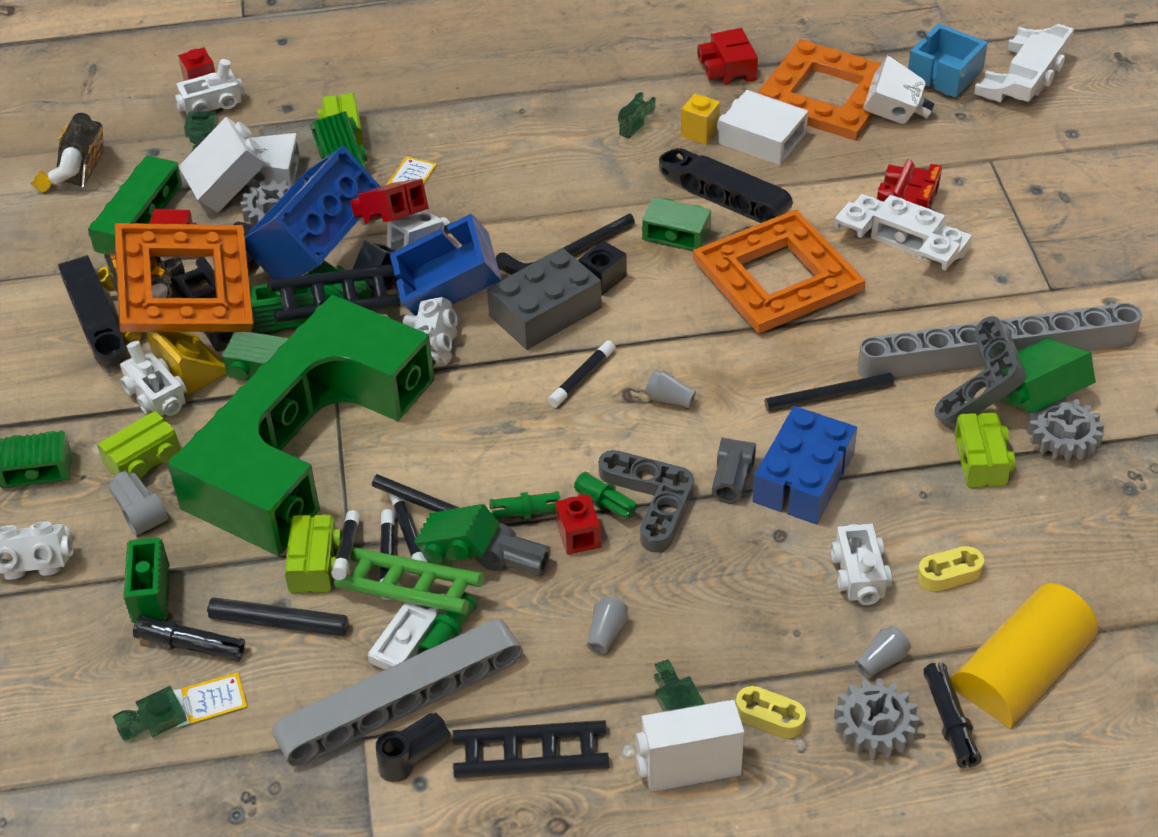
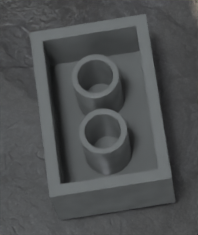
[487,248,602,350]

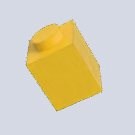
[681,93,720,145]

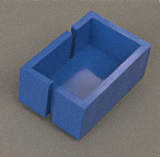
[390,214,502,316]
[752,406,858,525]

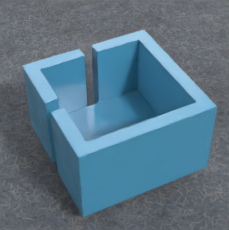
[908,23,988,98]

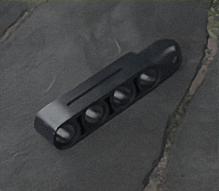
[659,148,793,223]
[58,255,127,367]

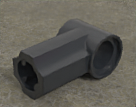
[375,712,451,782]

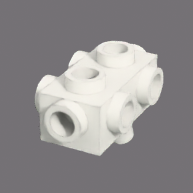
[174,59,245,117]
[403,297,458,368]
[120,341,187,416]
[0,521,73,579]
[830,524,892,605]

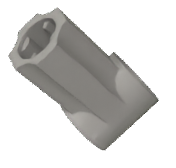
[108,471,168,536]

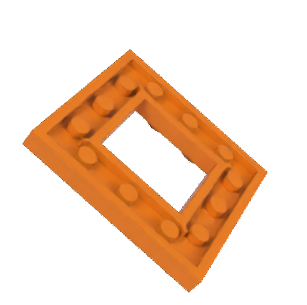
[758,39,882,141]
[693,209,866,334]
[115,223,253,332]

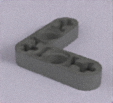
[934,316,1026,428]
[598,450,694,552]

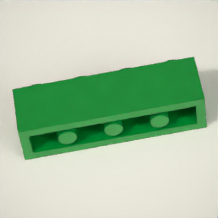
[88,155,183,254]

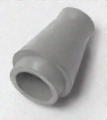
[645,370,696,409]
[587,597,629,654]
[855,626,911,679]

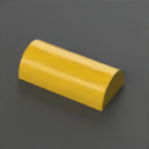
[950,583,1098,729]

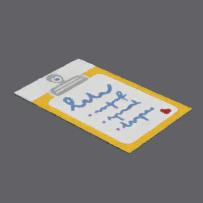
[386,156,438,185]
[169,672,247,728]

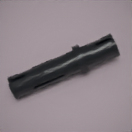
[133,615,245,662]
[923,662,982,768]

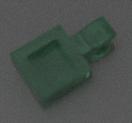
[618,92,656,139]
[184,111,218,152]
[654,659,706,712]
[113,686,187,741]

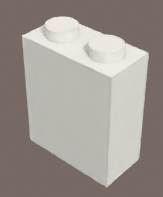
[717,90,808,165]
[179,117,266,213]
[635,700,744,792]

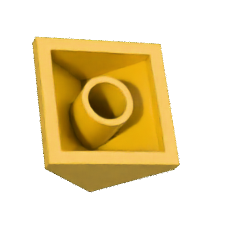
[146,332,227,395]

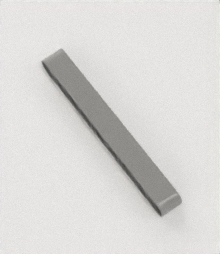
[858,303,1142,378]

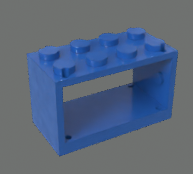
[244,145,381,279]

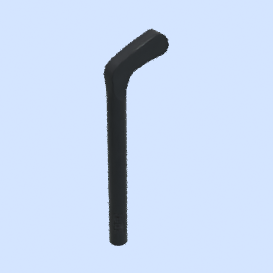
[496,213,635,275]

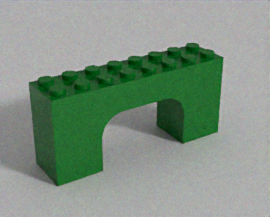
[167,294,434,557]

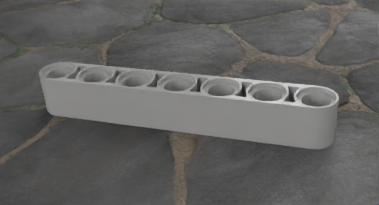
[272,619,523,766]

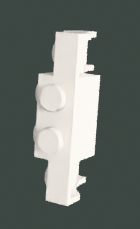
[974,24,1074,103]
[834,194,972,271]

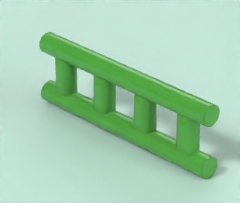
[334,548,484,614]

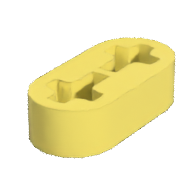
[917,546,984,592]
[736,686,806,739]

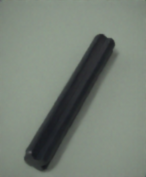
[207,597,349,636]

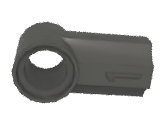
[712,437,756,504]
[475,523,551,576]

